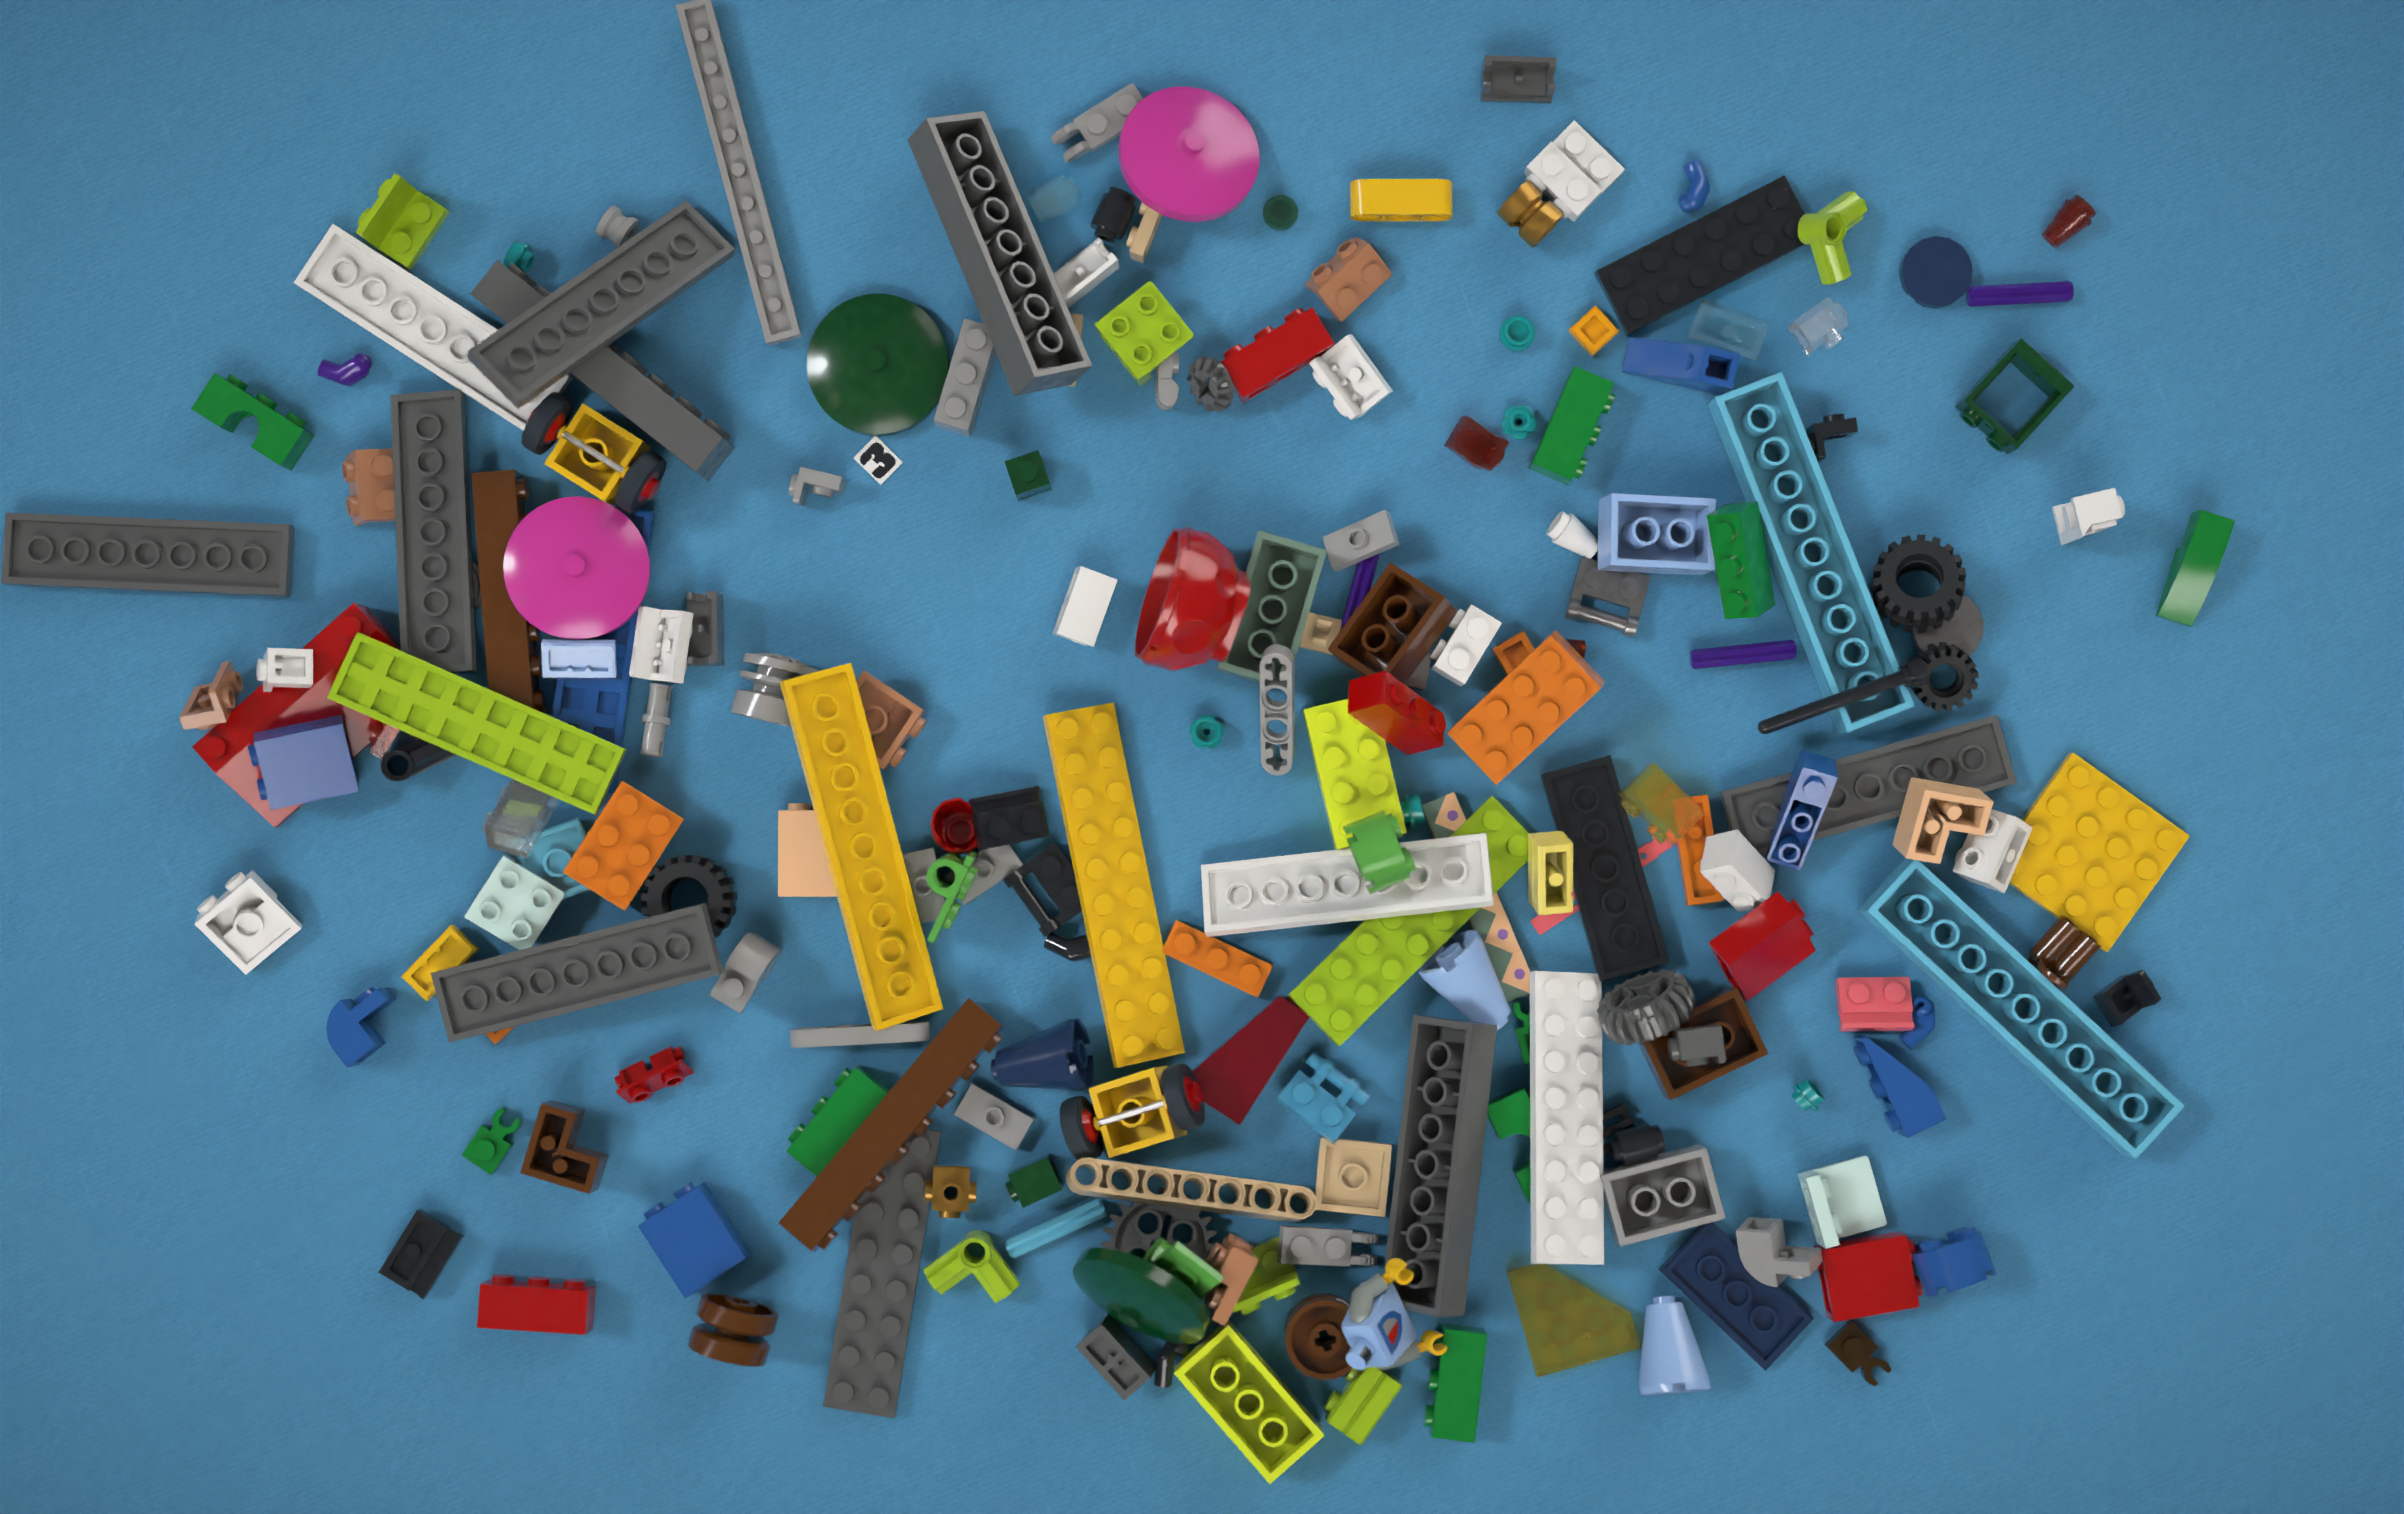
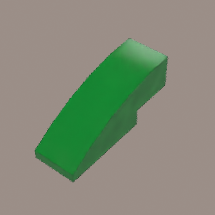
[2156,510,2235,627]

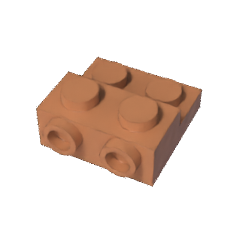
[856,670,927,771]
[1203,1233,1259,1326]

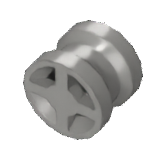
[596,205,640,248]

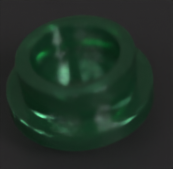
[1263,195,1298,231]

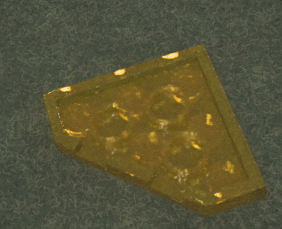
[1506,1264,1641,1377]

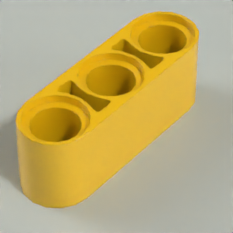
[1350,179,1453,222]

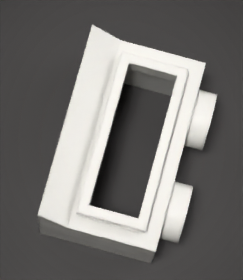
[2052,488,2125,546]

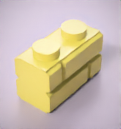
[1528,831,1573,915]

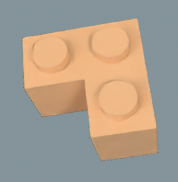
[1892,777,1994,864]

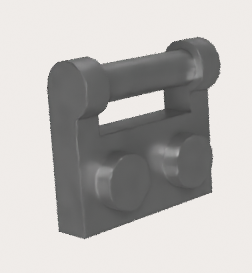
[1564,557,1651,638]

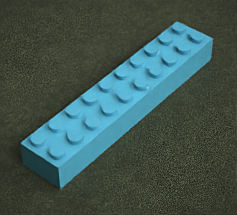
[1708,372,1914,735]
[1857,858,2184,1159]

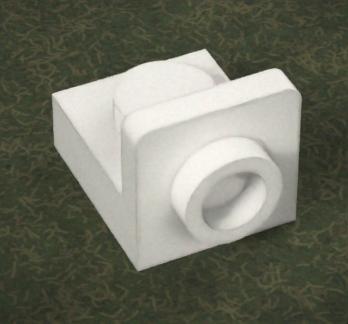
[256,648,313,692]

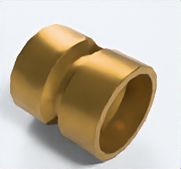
[1497,180,1564,248]

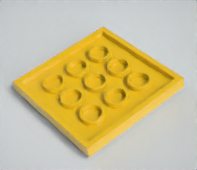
[2009,752,2190,952]

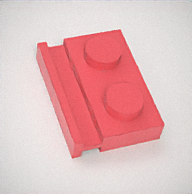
[1835,977,1915,1032]

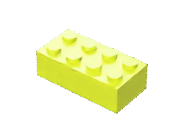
[1302,699,1407,850]
[1174,1319,1325,1484]

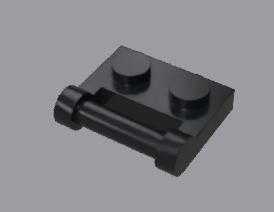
[1003,842,1082,938]

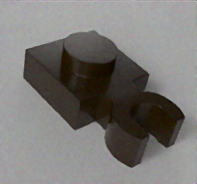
[1824,1320,1891,1386]

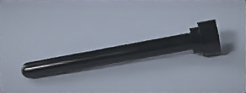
[1758,656,1929,734]

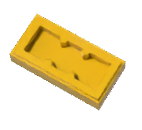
[401,925,480,1001]

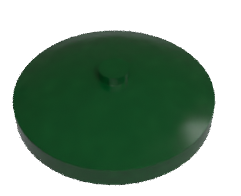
[807,293,950,436]
[1073,1247,1210,1344]

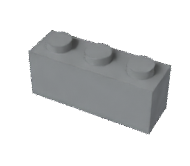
[933,318,996,437]

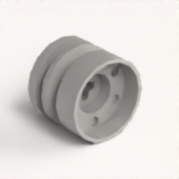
[730,652,818,727]

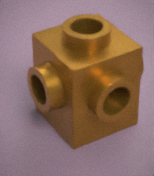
[925,1165,976,1218]

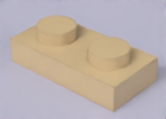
[1126,202,1163,264]

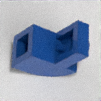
[326,987,397,1068]

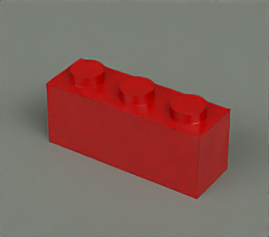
[1220,307,1334,404]
[1347,671,1446,755]
[477,1274,596,1335]

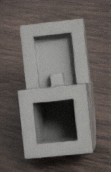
[709,932,783,1013]
[1736,1217,1823,1287]

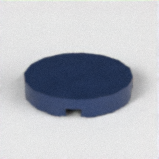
[1899,236,1973,309]

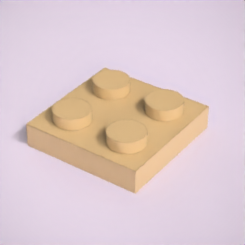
[1314,1137,1392,1217]

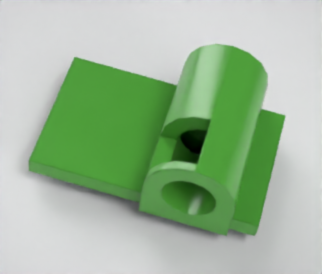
[926,850,979,943]
[1143,1237,1224,1300]

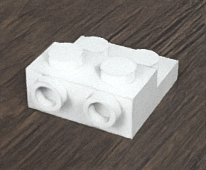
[1523,120,1625,222]
[195,870,302,975]

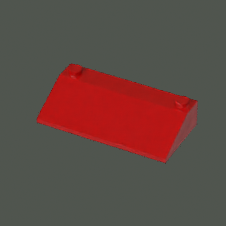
[192,602,401,828]

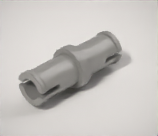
[640,683,673,757]

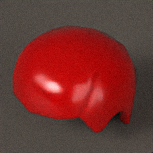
[930,798,978,855]

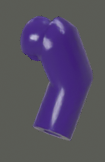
[317,353,372,386]

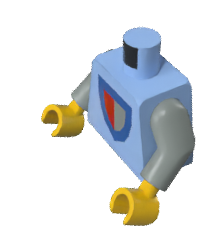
[1341,1258,1448,1370]

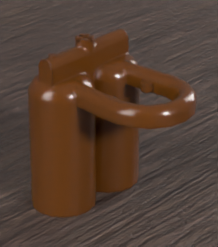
[2027,915,2101,989]

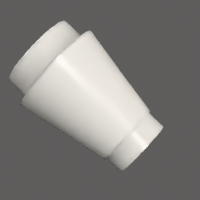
[1546,511,1598,559]

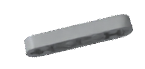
[1259,644,1295,776]
[790,1021,930,1048]

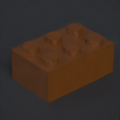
[1327,562,1458,684]
[1638,986,1769,1100]

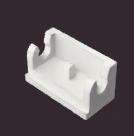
[1054,238,1119,308]
[1052,566,1117,647]

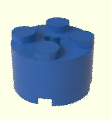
[1912,1226,1997,1297]

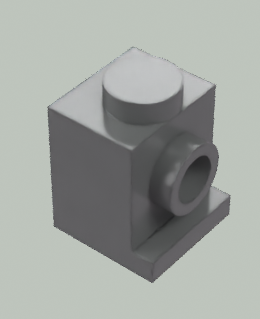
[1668,1024,1726,1066]

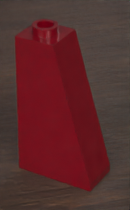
[1192,995,1309,1125]

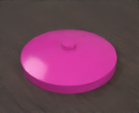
[1118,86,1260,222]
[503,496,651,640]

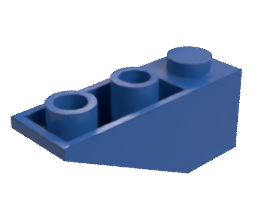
[1622,337,1741,395]
[1766,750,1838,870]
[1853,1035,1947,1138]

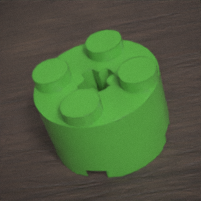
[1343,810,1416,894]

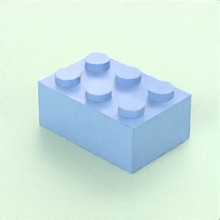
[1597,493,1716,575]

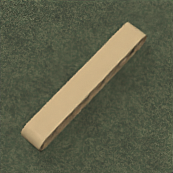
[1066,1158,1317,1223]

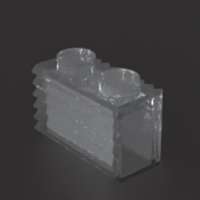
[482,779,558,858]

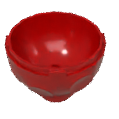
[1134,527,1251,671]

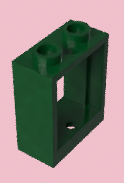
[1955,338,2075,454]

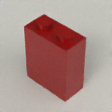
[1708,892,1816,1002]
[1814,1231,1923,1322]

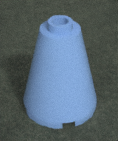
[1419,930,1510,1030]
[1638,1296,1711,1396]

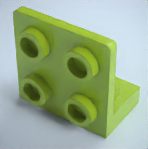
[356,173,450,270]
[1094,281,1194,387]
[1232,1236,1300,1315]

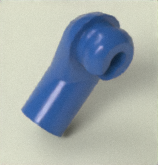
[1678,160,1710,213]
[1899,996,1935,1050]

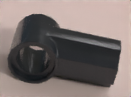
[381,738,457,782]

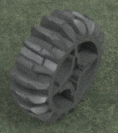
[1597,969,1696,1045]

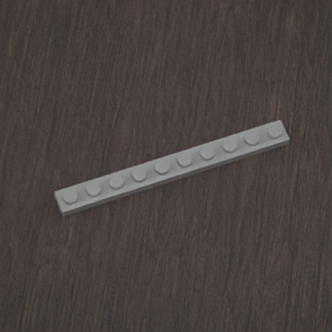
[676,0,802,346]

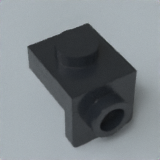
[1806,413,1858,463]
[2093,970,2161,1027]

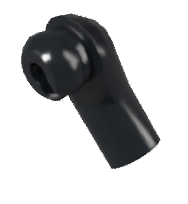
[1044,932,1091,962]
[1154,1341,1188,1388]

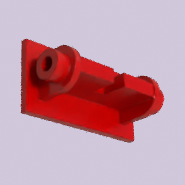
[614,1046,694,1104]

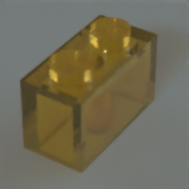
[1618,762,1705,845]

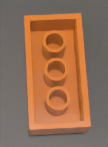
[1447,630,1605,785]

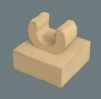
[1299,612,1342,656]

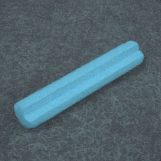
[1005,1199,1107,1258]

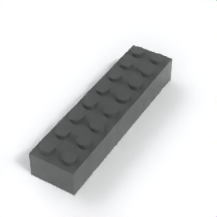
[907,111,1092,396]
[470,260,735,481]
[1384,1015,1497,1317]

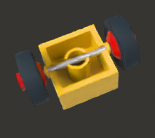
[521,392,667,514]
[1060,1063,1205,1160]

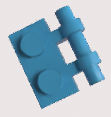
[1277,1052,1371,1145]

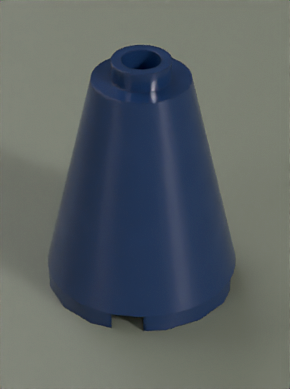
[991,1019,1094,1091]

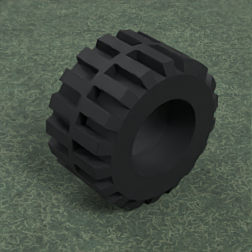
[1872,534,1966,633]
[640,855,738,938]

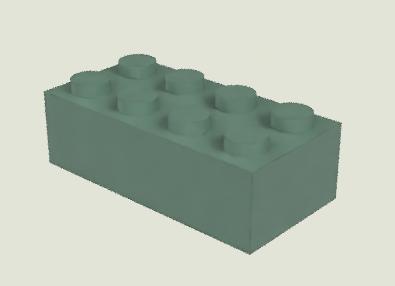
[1217,530,1327,690]

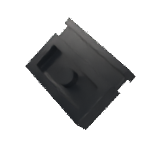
[968,786,1049,851]
[378,1209,464,1299]

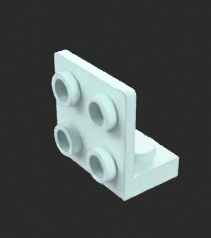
[464,852,565,950]
[1797,1155,1887,1249]

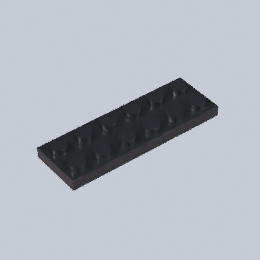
[1594,175,1805,336]
[1540,755,1669,981]

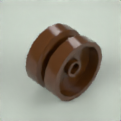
[688,1293,779,1367]
[1284,1293,1353,1380]

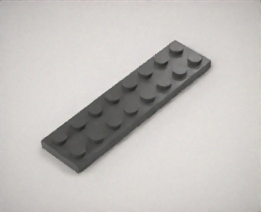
[467,201,735,409]
[391,389,477,674]
[1,512,294,597]
[1719,715,2017,855]
[431,903,724,1043]
[823,1129,942,1418]

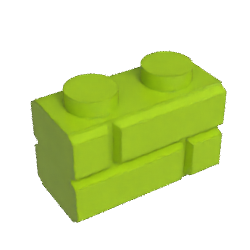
[1323,1367,1403,1446]

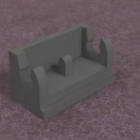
[1481,55,1557,103]
[687,591,724,666]
[1076,1314,1156,1401]

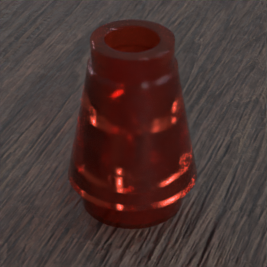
[2041,195,2096,249]

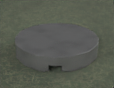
[1910,596,1984,656]

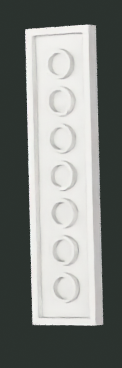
[294,224,573,431]
[1201,833,1494,937]
[1530,971,1604,1265]

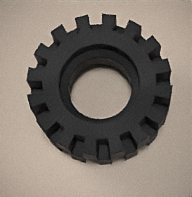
[1910,642,1979,711]

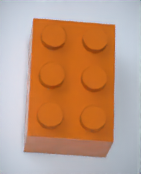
[562,781,684,911]

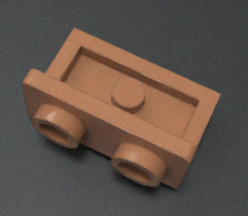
[1305,237,1393,322]
[342,449,395,526]
[179,661,243,730]

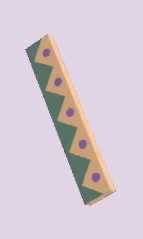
[1421,792,1530,1003]

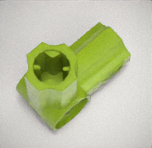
[1797,191,1868,285]
[923,1230,1021,1303]

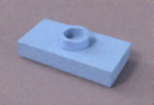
[541,639,617,678]

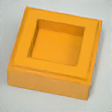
[1568,305,1619,357]

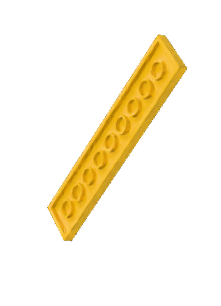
[779,663,943,1031]
[1043,702,1185,1068]

